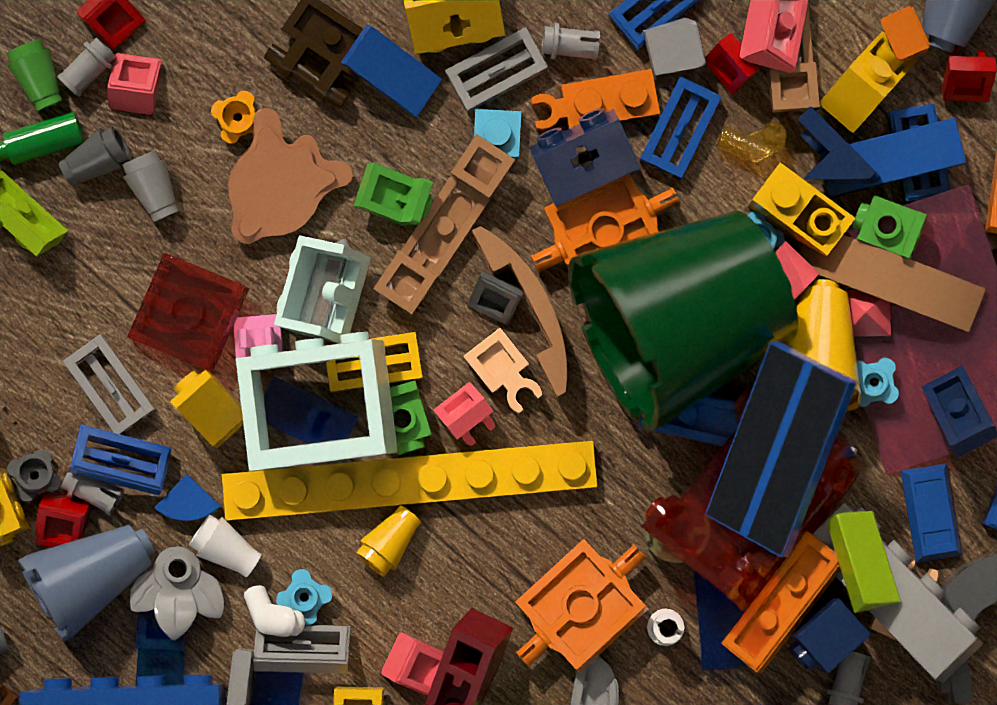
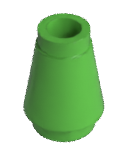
[6,39,62,111]

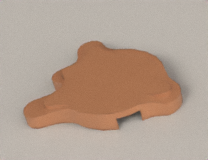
[227,108,353,244]

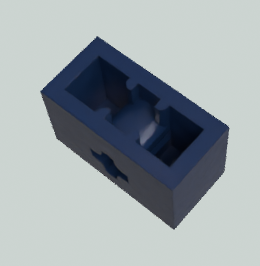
[529,108,641,207]
[787,597,871,673]

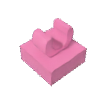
[233,314,283,358]

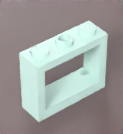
[236,332,398,471]

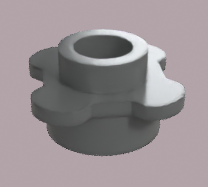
[7,450,61,503]

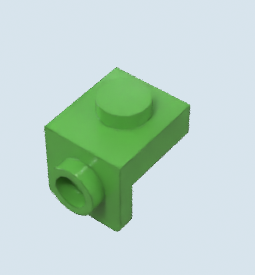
[353,163,433,226]

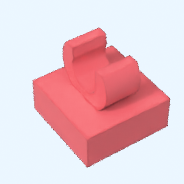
[433,382,495,446]

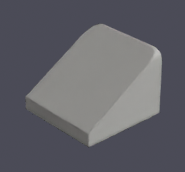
[643,17,706,76]

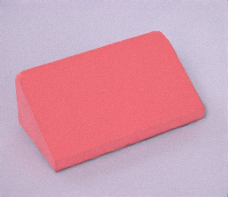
[740,0,809,73]

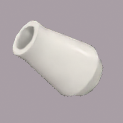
[189,514,262,577]

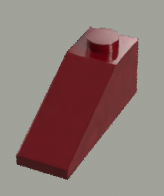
[425,608,513,705]

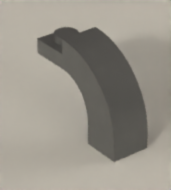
[936,552,997,703]

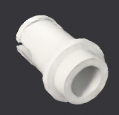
[647,609,684,646]

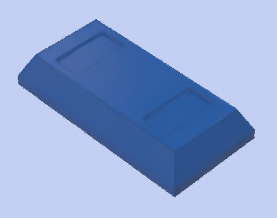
[900,464,962,563]

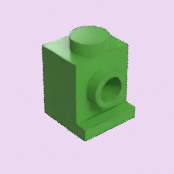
[852,195,928,260]
[390,380,432,455]

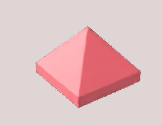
[844,290,891,337]

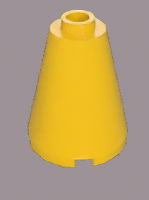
[785,279,861,412]

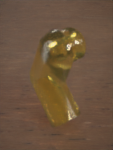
[716,122,787,163]

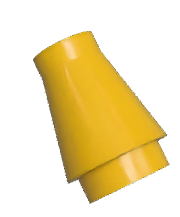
[355,505,422,577]

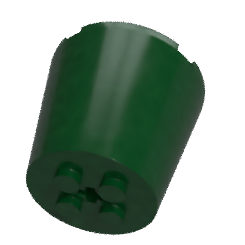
[568,210,798,431]

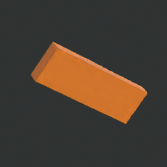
[721,531,841,674]

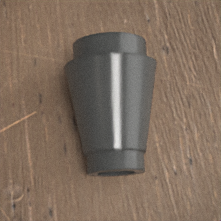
[59,126,131,186]

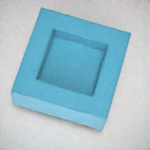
[474,109,521,160]

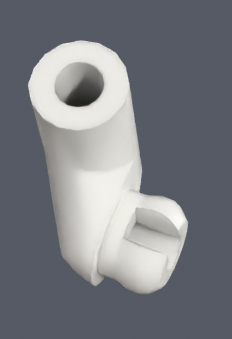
[244,586,305,637]

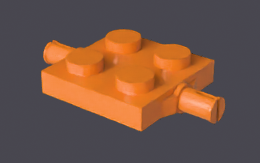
[530,174,681,273]
[515,539,649,673]

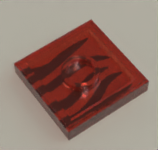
[127,253,250,374]

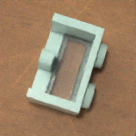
[274,235,371,344]

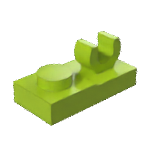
[0,170,68,257]

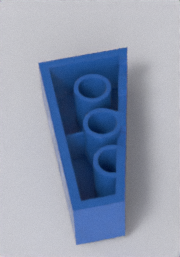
[20,674,225,705]

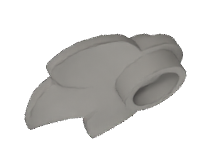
[130,546,224,641]

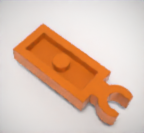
[531,69,660,131]

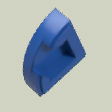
[154,474,222,521]

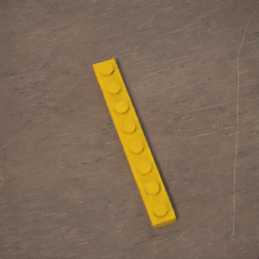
[222,441,597,521]

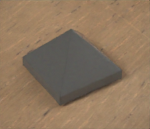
[467,271,524,326]

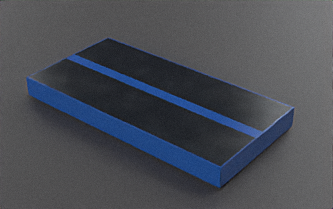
[705,341,857,558]

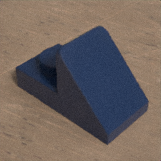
[797,106,881,184]
[921,365,997,458]

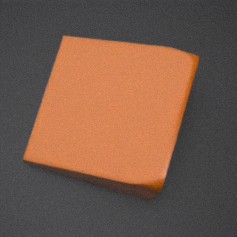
[881,6,930,61]

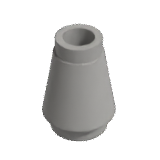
[122,150,179,222]

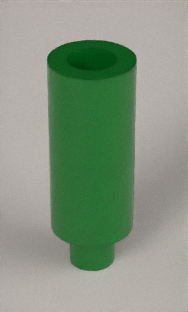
[0,111,85,165]

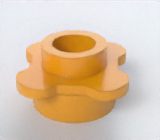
[211,91,256,144]

